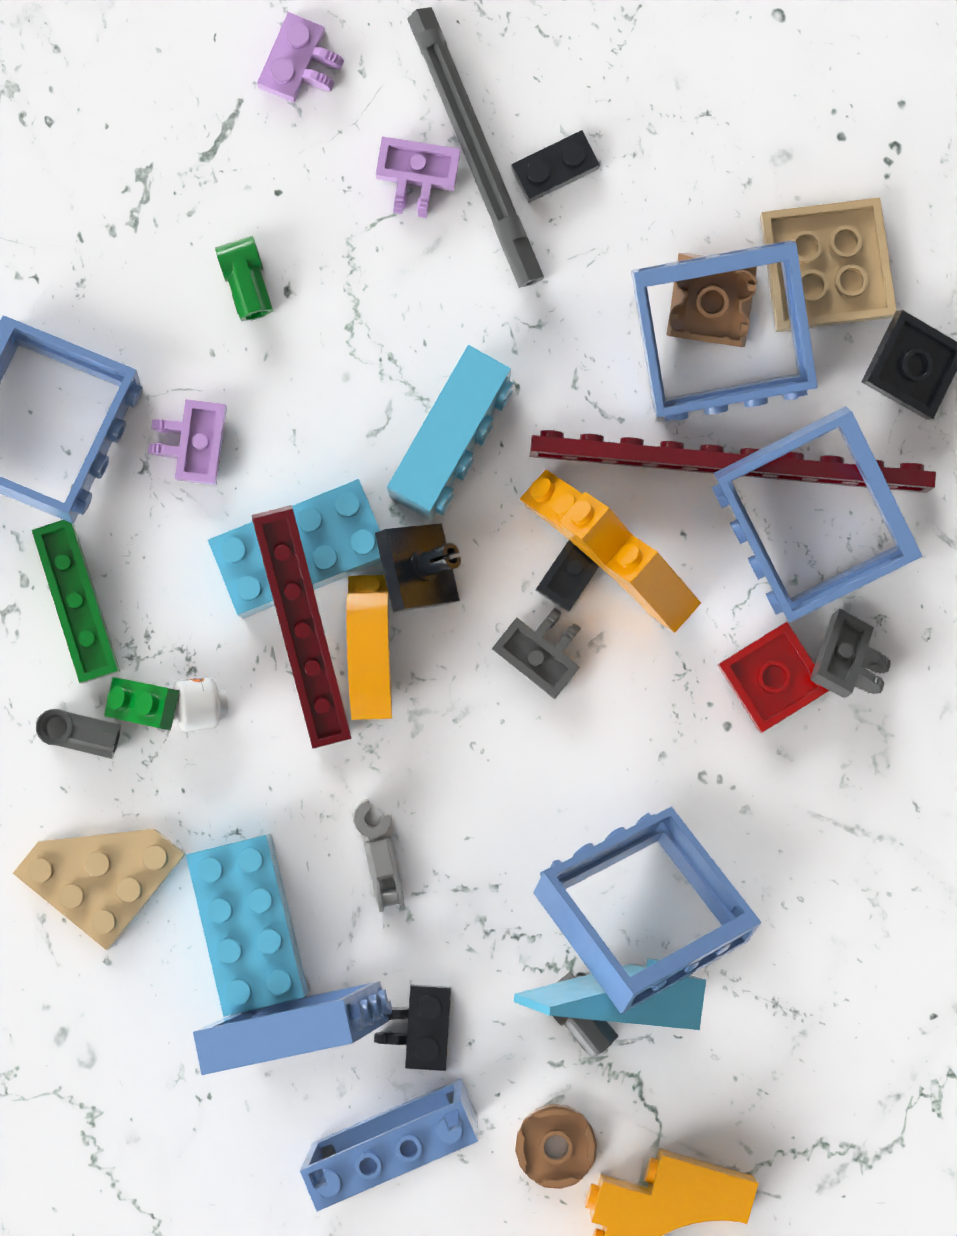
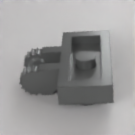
[491,607,581,700]
[810,609,891,698]

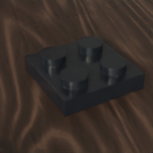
[861,310,957,420]

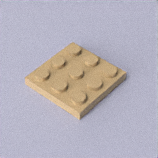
[760,197,897,332]

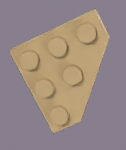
[12,829,186,950]

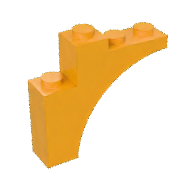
[520,469,701,633]
[585,1148,759,1236]

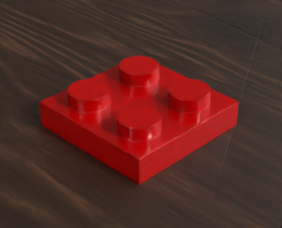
[717,622,830,733]

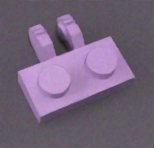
[257,12,345,103]
[375,136,461,218]
[148,399,227,485]

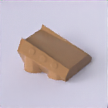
[666,253,757,347]

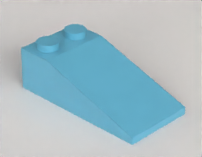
[513,958,706,1030]

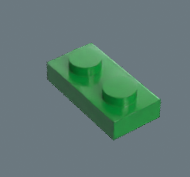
[104,677,180,731]

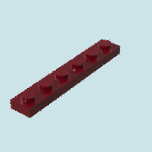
[251,505,352,749]

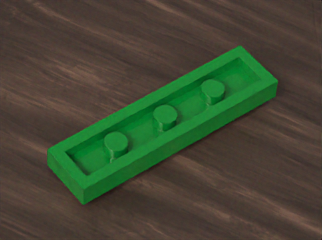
[31,520,121,684]

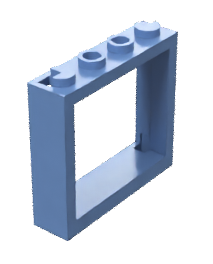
[631,240,818,421]
[0,315,143,524]
[711,406,923,623]
[533,806,762,1014]
[193,981,392,1075]
[300,1078,478,1212]

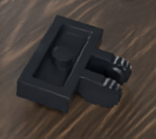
[374,984,451,1071]

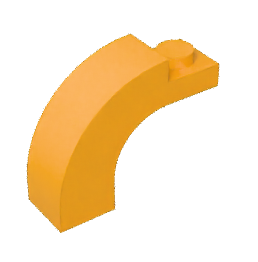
[346,575,392,720]

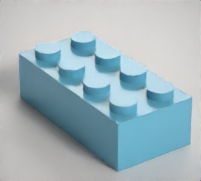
[387,345,514,521]
[208,479,382,619]
[186,834,308,1017]

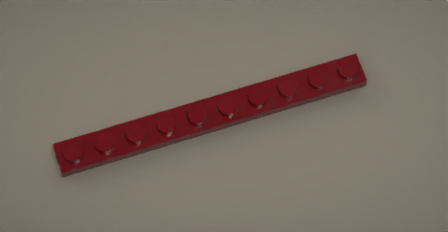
[529,430,936,493]

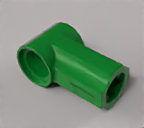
[214,236,274,322]

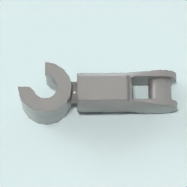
[353,799,405,912]

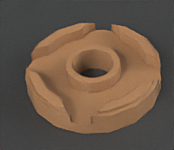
[515,1104,597,1189]

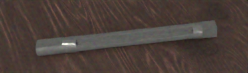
[407,7,544,288]

